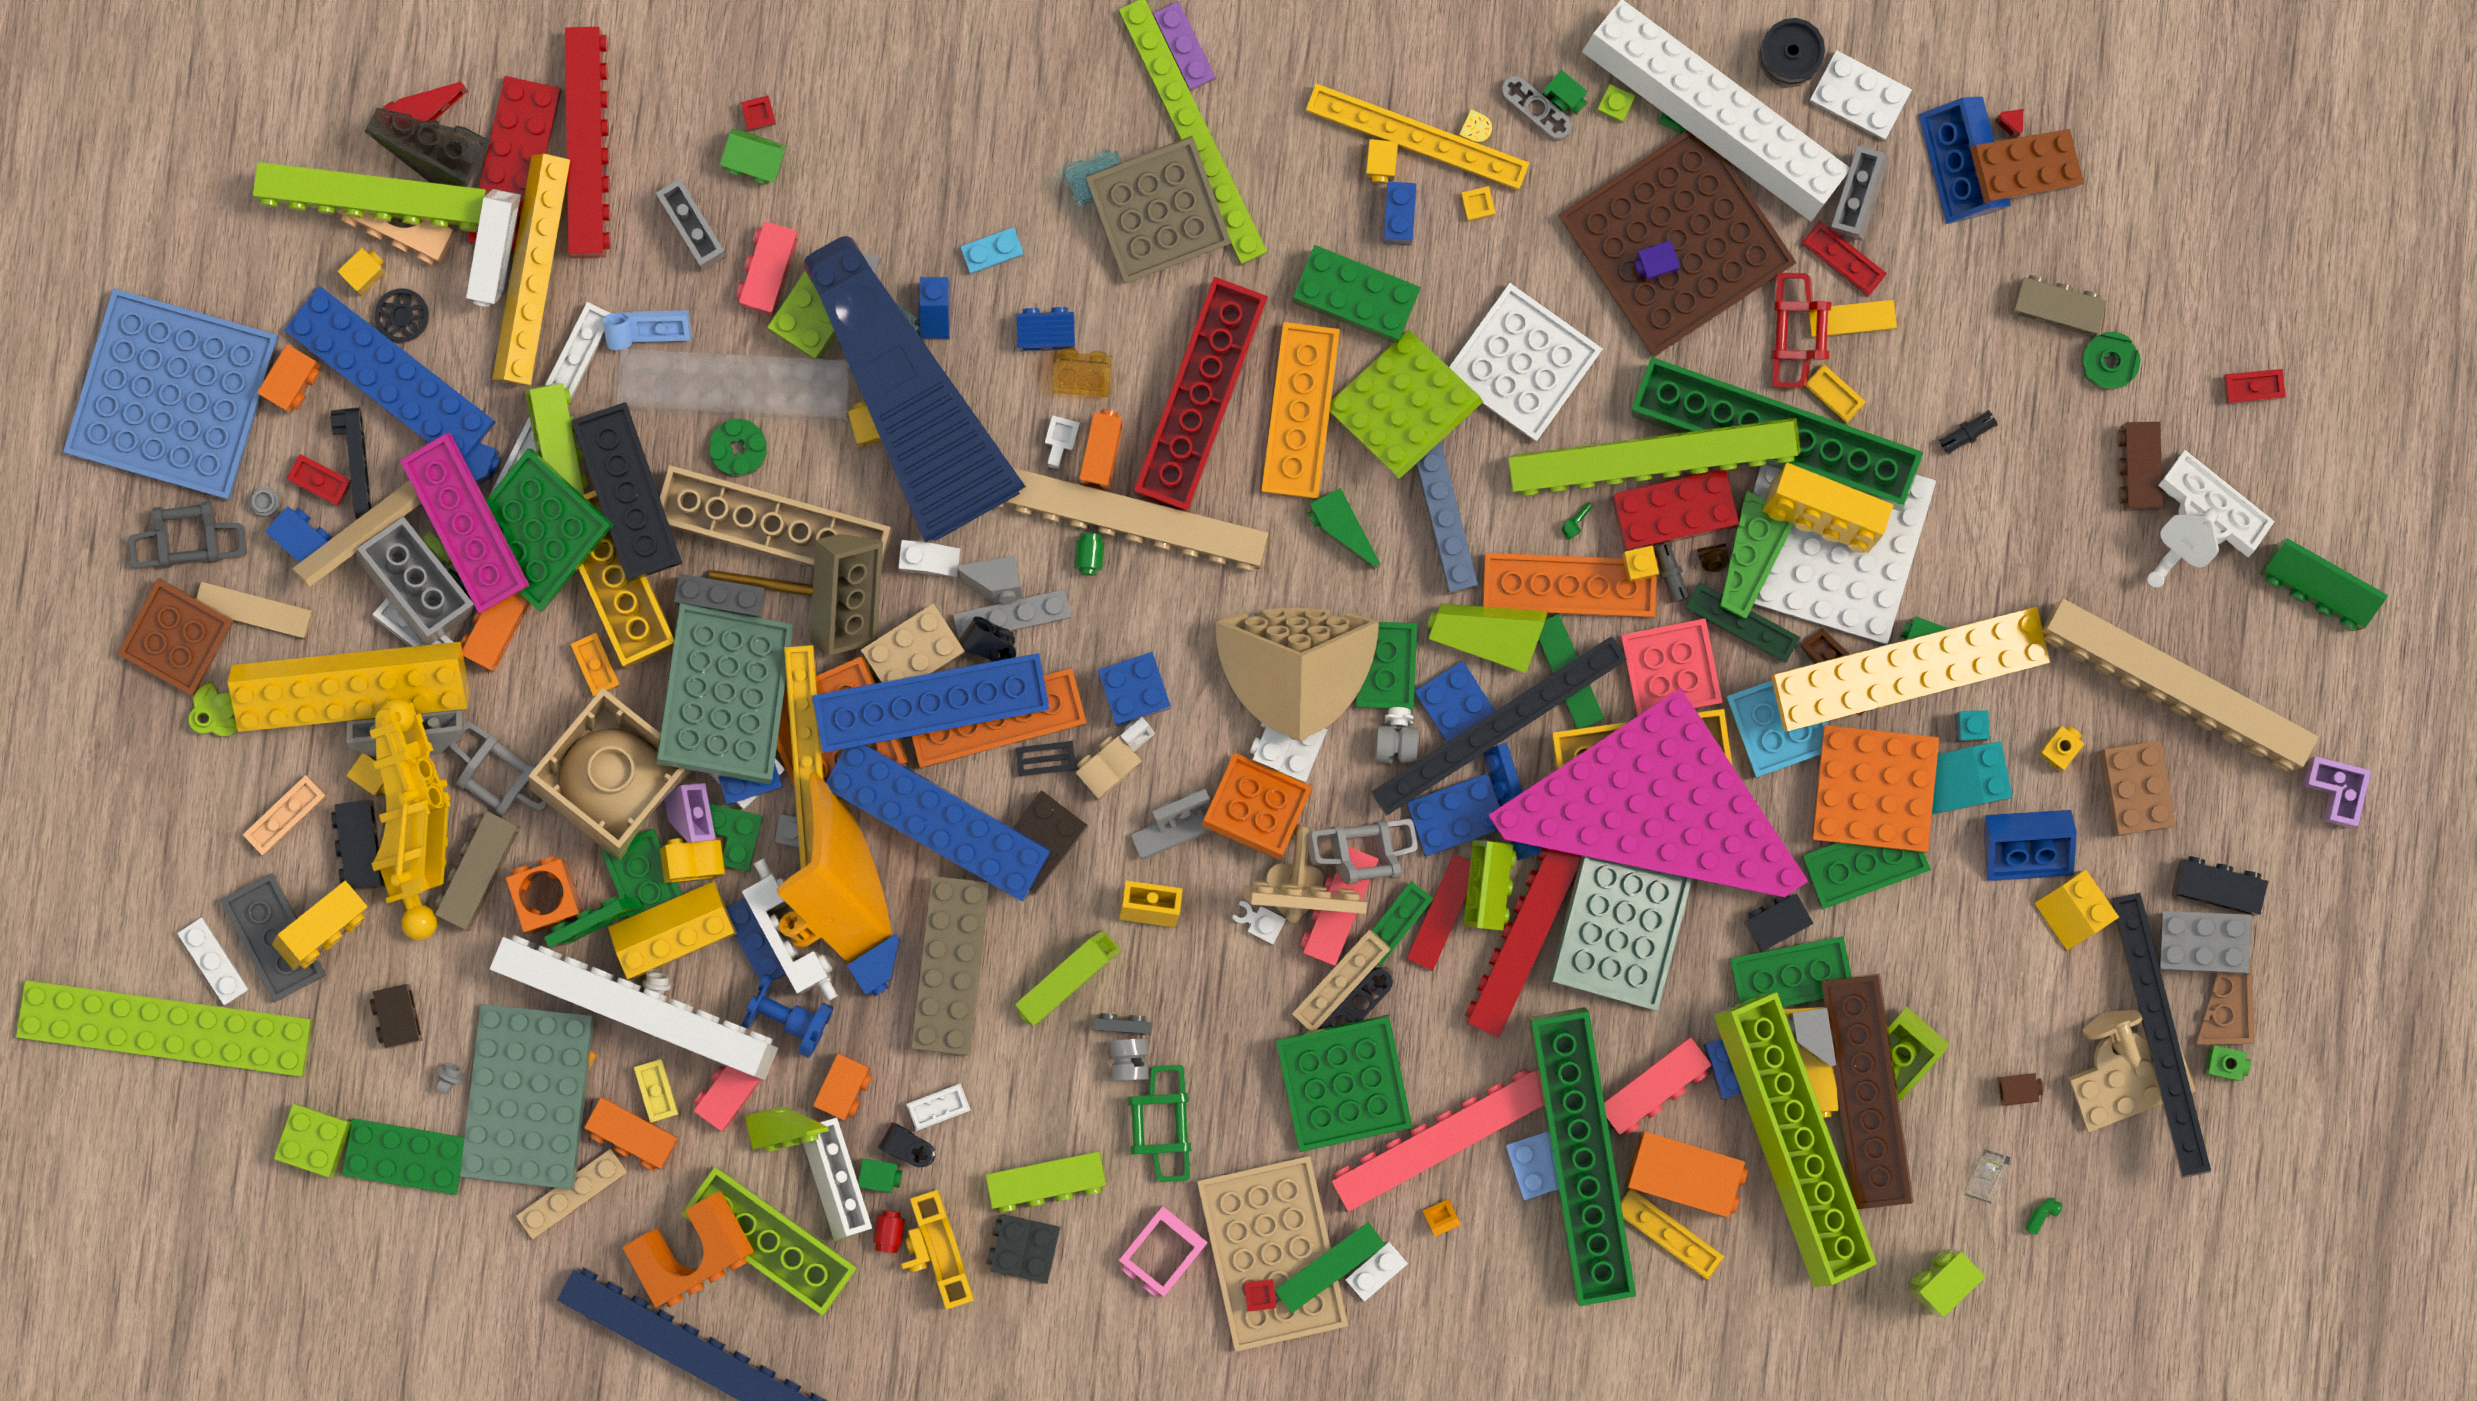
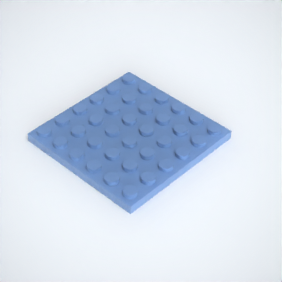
[63,288,279,500]

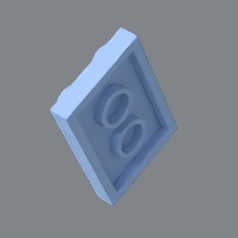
[1505,1132,1557,1200]

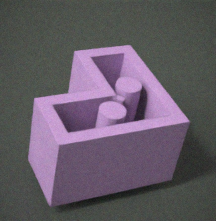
[2302,756,2371,828]

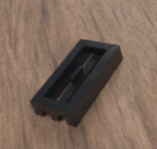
[1016,741,1076,777]

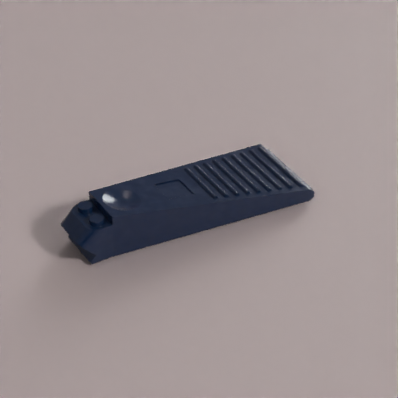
[803,236,1026,543]

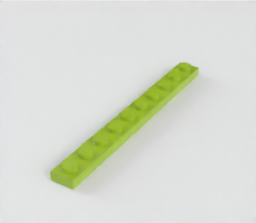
[1119,0,1267,266]

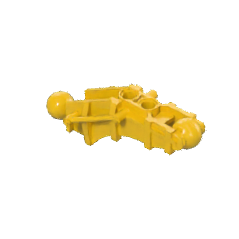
[369,699,451,941]

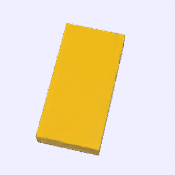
[1805,364,1866,424]

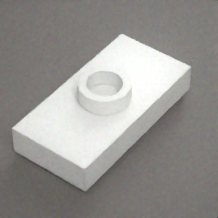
[906,1083,971,1131]

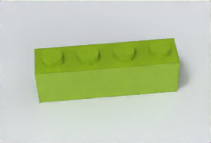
[524,383,587,495]
[986,1151,1107,1213]

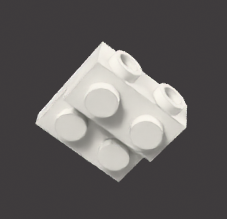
[1249,723,1327,783]

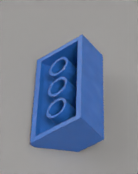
[1918,96,2011,224]

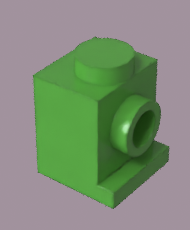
[2204,1045,2251,1081]

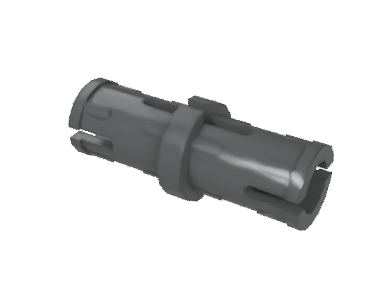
[1654,543,1690,603]

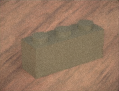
[2011,275,2107,338]

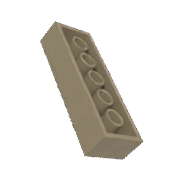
[911,876,991,1056]

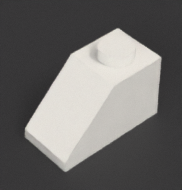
[899,540,960,578]

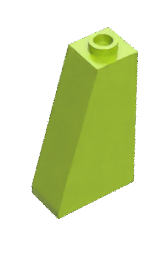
[1427,604,1547,673]
[1015,930,1123,1026]

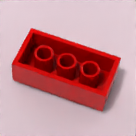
[1611,470,1739,552]

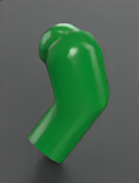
[2025,1197,2063,1235]

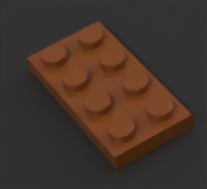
[1970,129,2084,203]

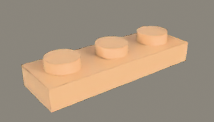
[243,775,327,856]

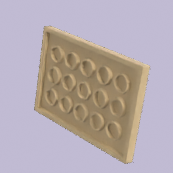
[1197,1156,1348,1352]

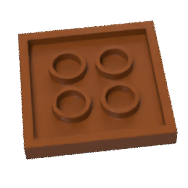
[117,578,235,696]

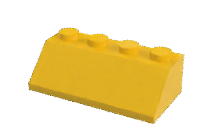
[608,881,737,980]

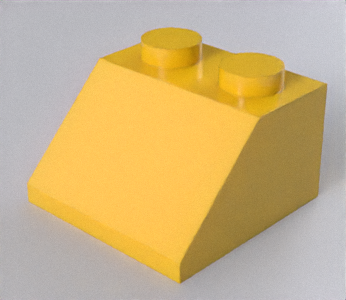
[2034,870,2119,951]

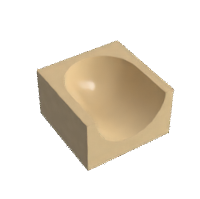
[528,688,693,861]

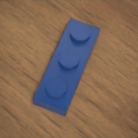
[726,898,786,982]

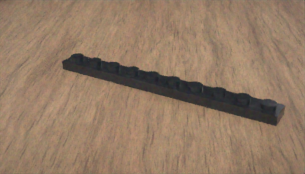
[1371,636,1627,816]
[2111,892,2211,1178]

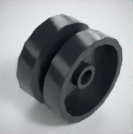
[1759,18,1825,87]

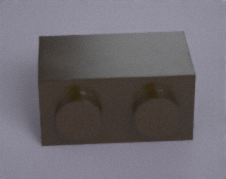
[370,984,423,1049]

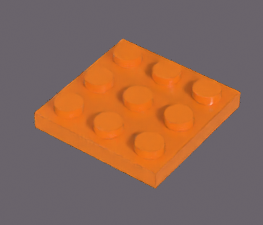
[1201,752,1313,861]

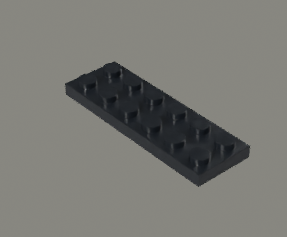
[571,402,682,582]

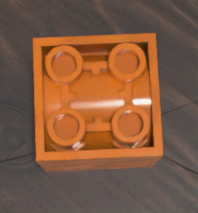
[505,856,584,935]

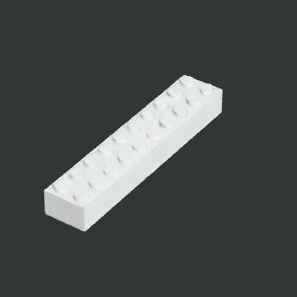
[1582,0,1850,222]
[490,935,778,1080]

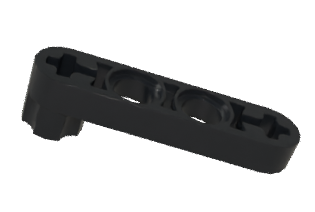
[330,407,372,519]
[1317,966,1394,1030]

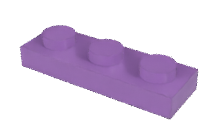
[1153,1,1216,91]

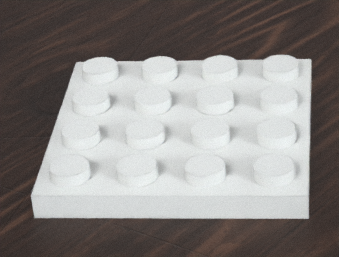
[1449,283,1603,442]

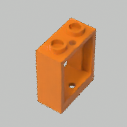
[1079,409,1123,492]

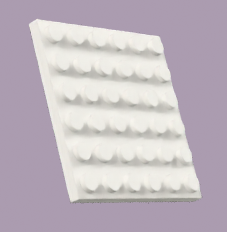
[1722,464,1936,645]

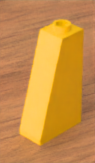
[1784,1007,1838,1118]

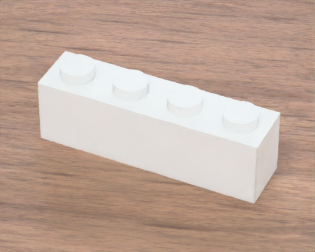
[803,1118,872,1241]

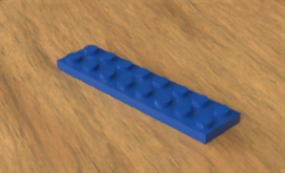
[284,285,496,461]
[811,653,1050,753]
[826,744,1052,901]

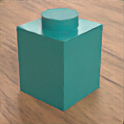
[1955,710,1990,742]

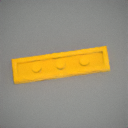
[1621,1188,1725,1280]

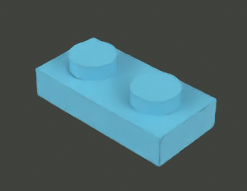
[960,227,1024,275]

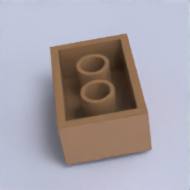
[2099,740,2176,837]

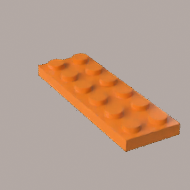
[1483,553,1657,618]
[911,668,1087,769]

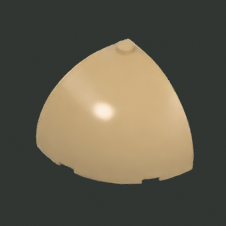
[1216,608,1379,741]

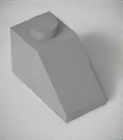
[958,556,1022,604]
[1788,1008,1836,1066]

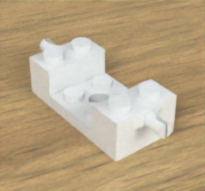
[742,859,838,1002]

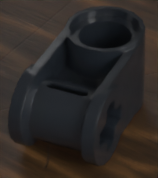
[959,616,1016,661]
[878,1122,936,1168]

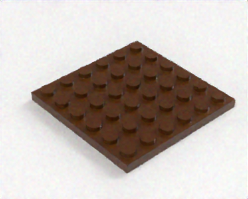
[1558,130,1797,357]

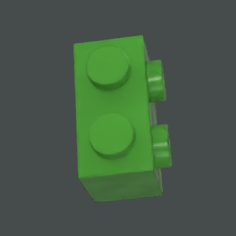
[720,128,787,184]

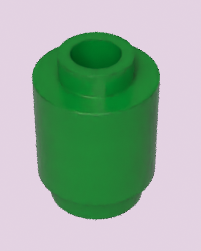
[1074,533,1105,576]

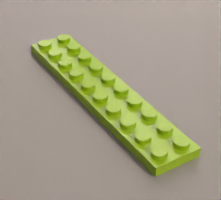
[16,980,312,1077]

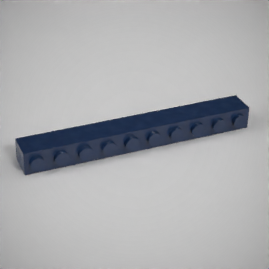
[557,1267,827,1401]

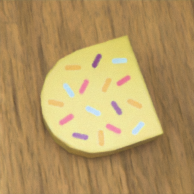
[1459,109,1492,143]

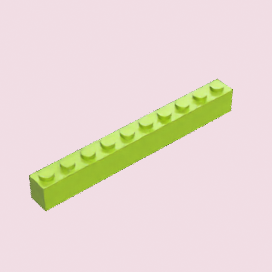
[1508,418,1801,496]

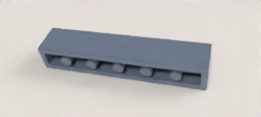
[1415,441,1478,595]

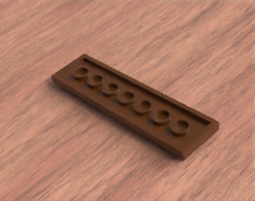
[1821,973,1914,1209]

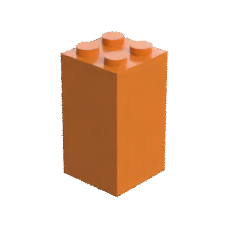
[1624,1131,1748,1218]

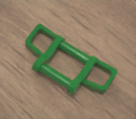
[1128,1065,1192,1182]

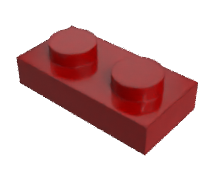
[2224,369,2286,404]
[286,454,351,506]

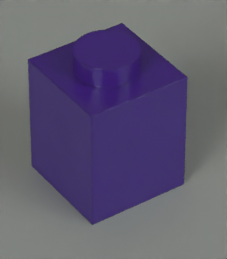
[1634,241,1680,282]

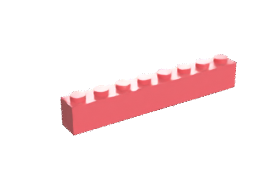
[1331,1068,1543,1212]

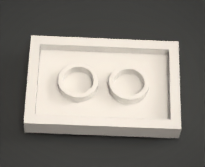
[1809,50,1912,141]

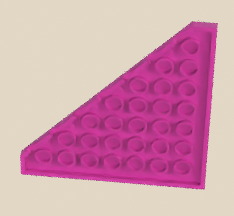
[1487,688,1808,897]

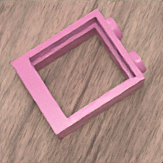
[1119,1206,1208,1297]

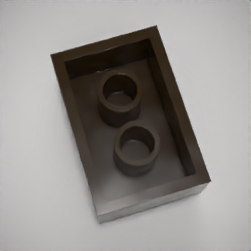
[1013,790,1088,895]

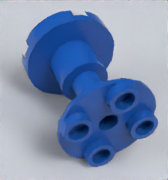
[741,974,834,1059]

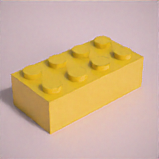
[1762,462,1894,553]

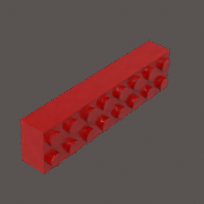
[1134,277,1268,512]

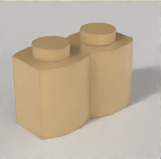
[1076,735,1142,800]

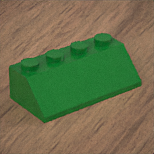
[2260,538,2388,631]

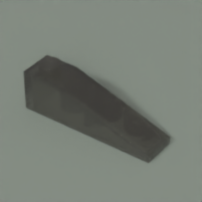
[364,108,491,187]

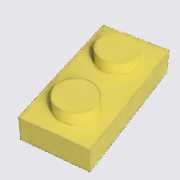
[634,1059,679,1123]

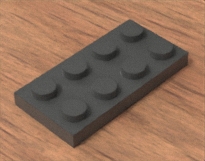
[221,873,326,1002]

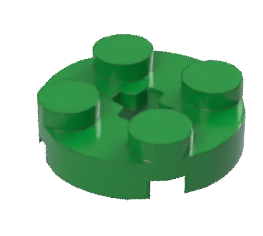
[2082,332,2141,390]
[709,419,767,477]

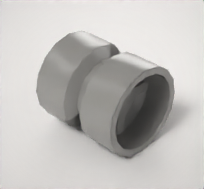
[1376,726,1418,765]
[1110,1039,1149,1081]

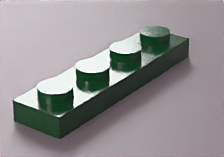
[1685,583,1800,663]

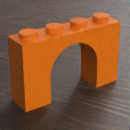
[622,1191,754,1308]

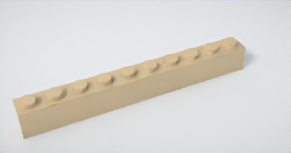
[998,468,1269,572]

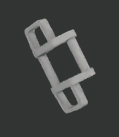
[449,722,548,818]
[1307,819,1418,885]

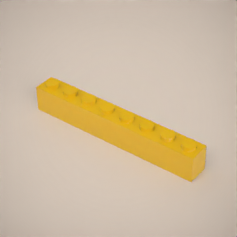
[492,154,570,385]

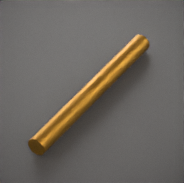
[709,570,813,596]

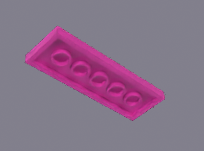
[400,433,530,613]

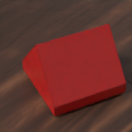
[1995,109,2024,138]

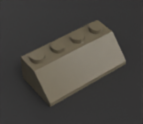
[810,534,883,656]

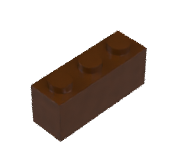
[2117,422,2163,511]

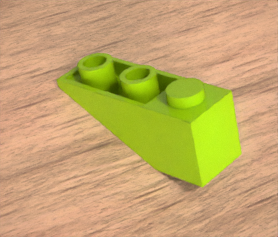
[745,1106,829,1153]

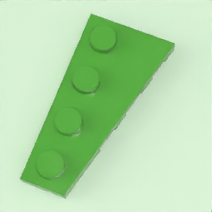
[1720,491,1794,619]

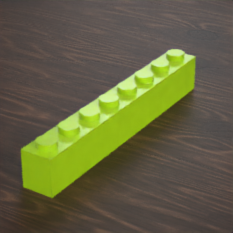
[253,162,488,232]

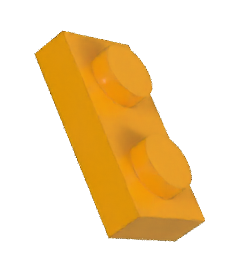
[570,632,621,697]

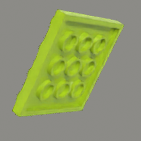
[1329,330,1483,479]

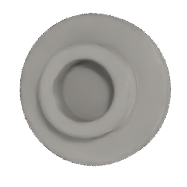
[436,1063,465,1095]

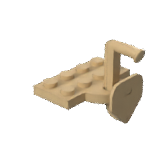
[1243,822,1367,924]
[2068,1010,2196,1133]

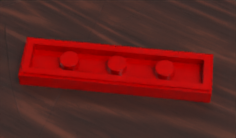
[1407,854,1470,971]

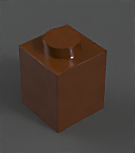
[1997,1073,2043,1106]

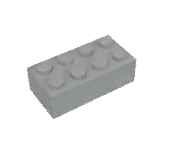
[356,517,474,645]

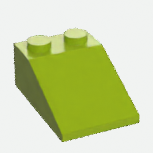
[1888,1006,1950,1102]

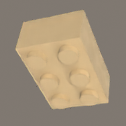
[861,603,966,682]

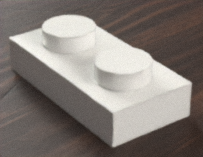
[1345,1242,1408,1302]

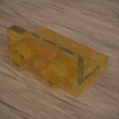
[1052,348,1113,397]

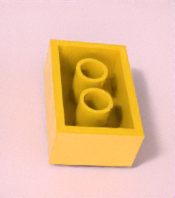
[272,880,368,971]

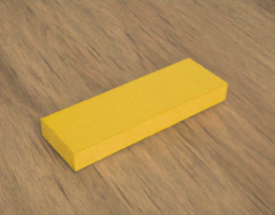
[1808,300,1897,338]

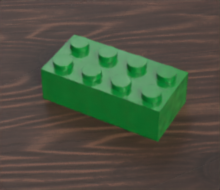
[1293,245,1421,343]

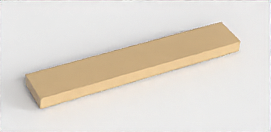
[292,480,421,587]

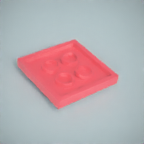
[1620,618,1723,716]

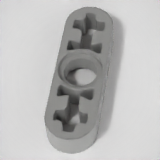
[1502,76,1571,141]

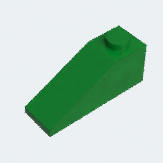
[1307,488,1380,569]

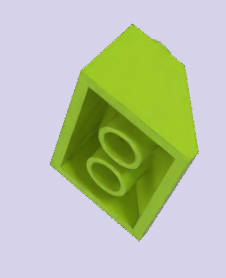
[1463,840,1516,931]

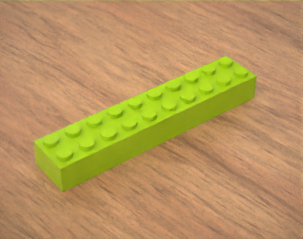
[1713,992,1877,1287]

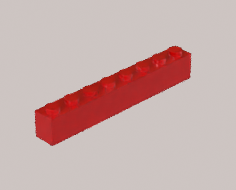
[565,27,611,258]
[1464,848,1581,1038]

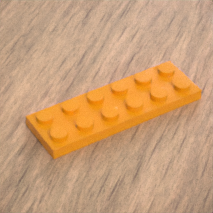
[1261,322,1340,500]

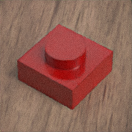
[741,95,776,131]
[1244,1279,1276,1312]

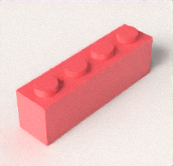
[1300,846,1379,967]
[1604,1037,1712,1136]

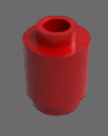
[873,1210,905,1253]

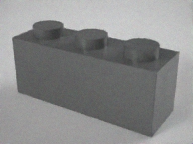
[674,574,767,618]

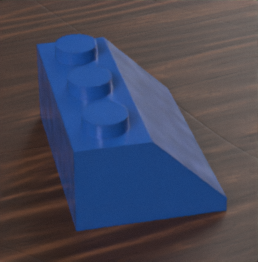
[1984,810,2077,881]

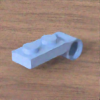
[603,310,692,350]

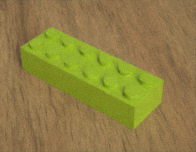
[681,1166,859,1316]

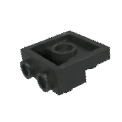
[986,1214,1060,1284]

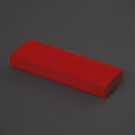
[1802,221,1887,297]

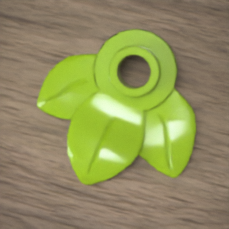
[188,682,238,737]

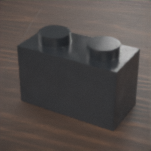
[1744,893,1814,952]

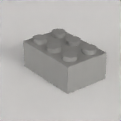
[2160,911,2252,975]

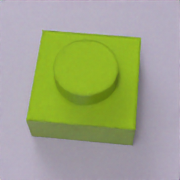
[1597,84,1635,123]

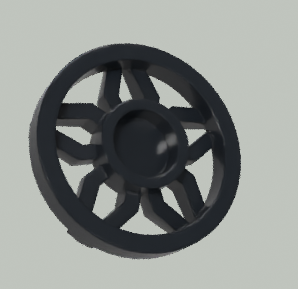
[375,288,429,342]

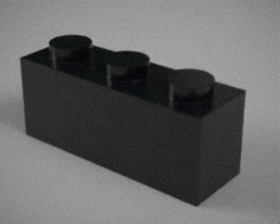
[331,799,385,891]
[2172,856,2268,916]

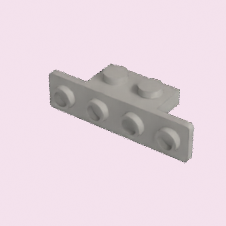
[1131,789,1212,860]

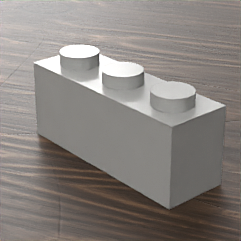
[1831,146,1890,241]
[656,178,727,271]

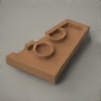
[2196,957,2255,1045]

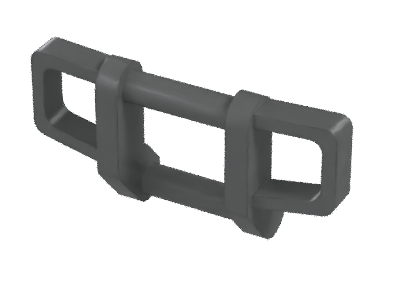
[128,501,247,569]

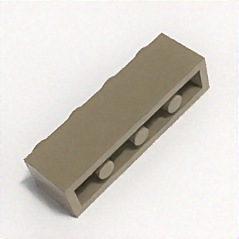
[434,811,521,931]

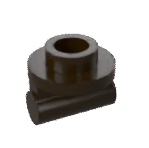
[1697,543,1730,572]

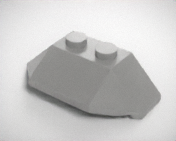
[347,709,463,758]

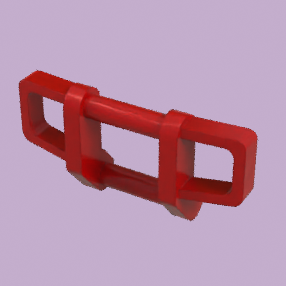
[1772,273,1832,388]

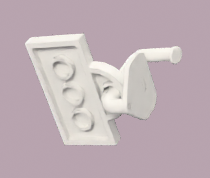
[2147,450,2275,588]

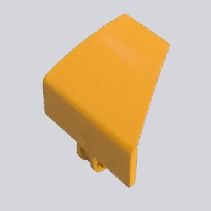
[777,772,892,964]

